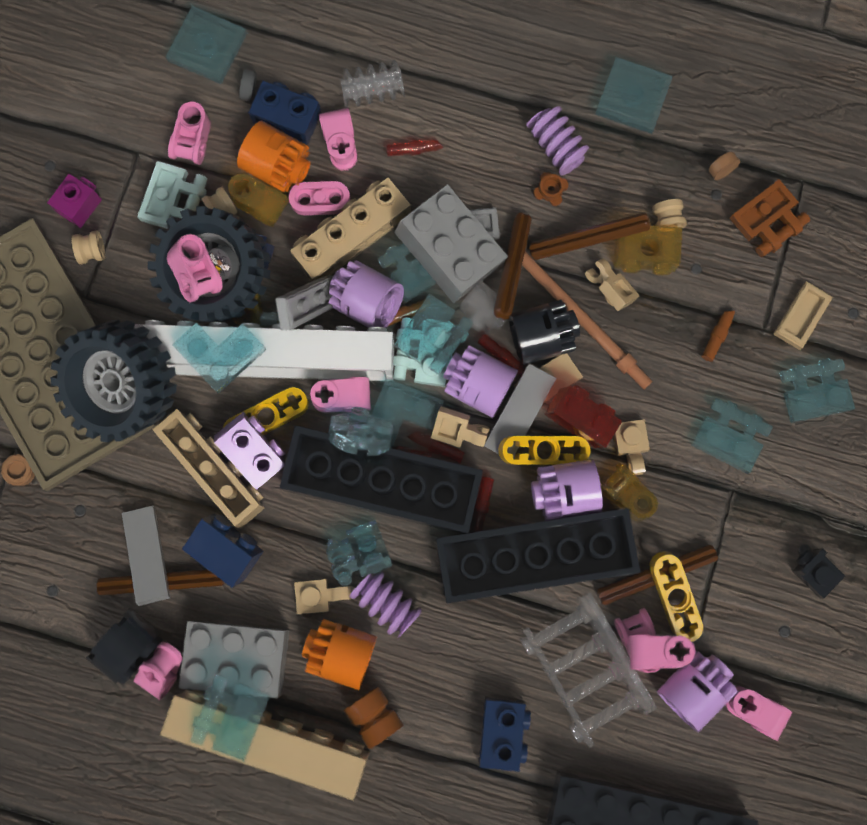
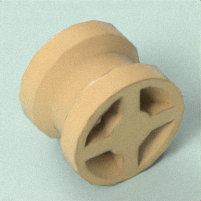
[201,186,238,215]
[652,199,687,233]
[72,230,106,265]

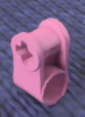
[168,102,211,165]
[319,108,357,170]
[167,234,222,302]
[310,377,371,413]
[614,608,661,673]
[629,635,695,670]
[133,642,183,700]
[725,686,793,741]

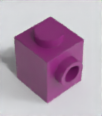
[47,174,102,229]

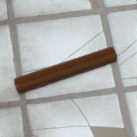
[493,212,532,320]
[530,212,651,260]
[597,545,718,605]
[97,569,224,595]

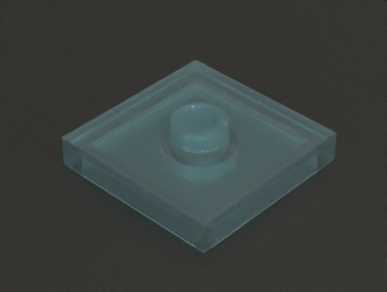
[166,6,247,84]
[595,57,673,134]

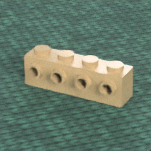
[290,177,411,282]
[153,409,265,529]

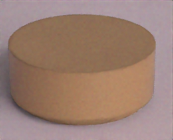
[709,152,740,180]
[1,454,35,486]

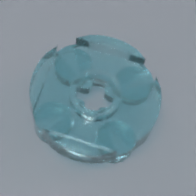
[328,407,394,455]

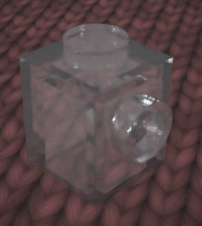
[460,281,507,334]

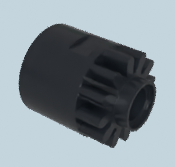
[508,299,580,365]

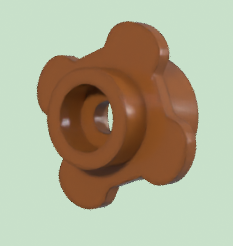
[534,172,569,206]

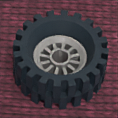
[148,206,271,322]
[50,319,177,442]

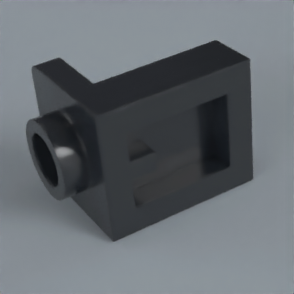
[792,548,845,599]

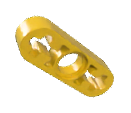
[223,387,309,435]
[498,436,590,465]
[650,551,703,642]

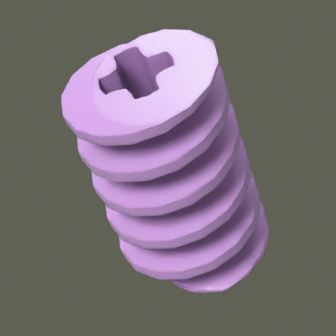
[526,106,589,175]
[350,571,422,639]

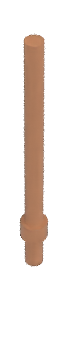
[522,251,653,390]

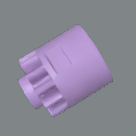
[328,260,404,328]
[443,345,518,418]
[531,459,602,521]
[656,651,738,733]

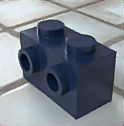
[248,81,321,145]
[182,513,264,588]
[479,698,531,772]

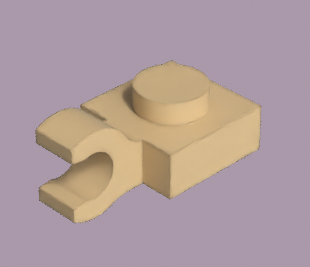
[585,258,639,311]
[431,406,490,448]
[612,419,650,476]
[294,579,351,615]

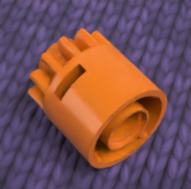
[237,121,311,193]
[302,619,377,690]

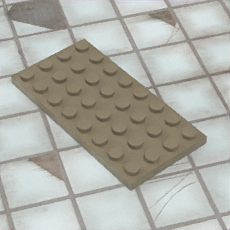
[0,218,156,491]

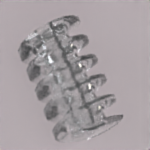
[340,60,405,108]

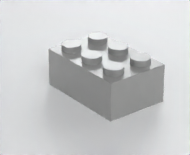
[394,184,508,303]
[179,621,289,698]

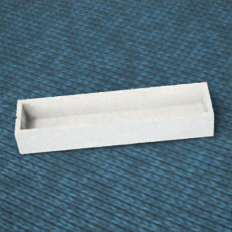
[135,320,395,382]

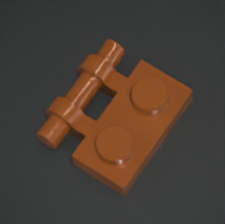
[729,179,810,258]

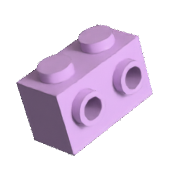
[214,412,286,490]

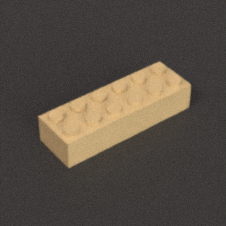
[160,689,370,800]

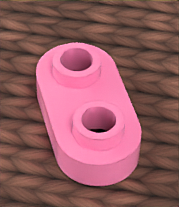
[289,181,350,215]

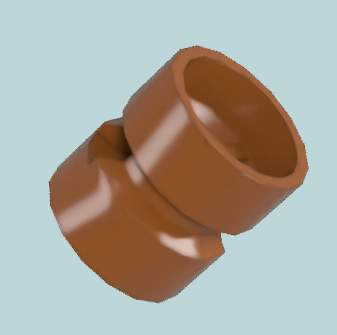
[344,686,404,749]

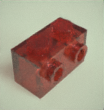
[544,385,622,448]

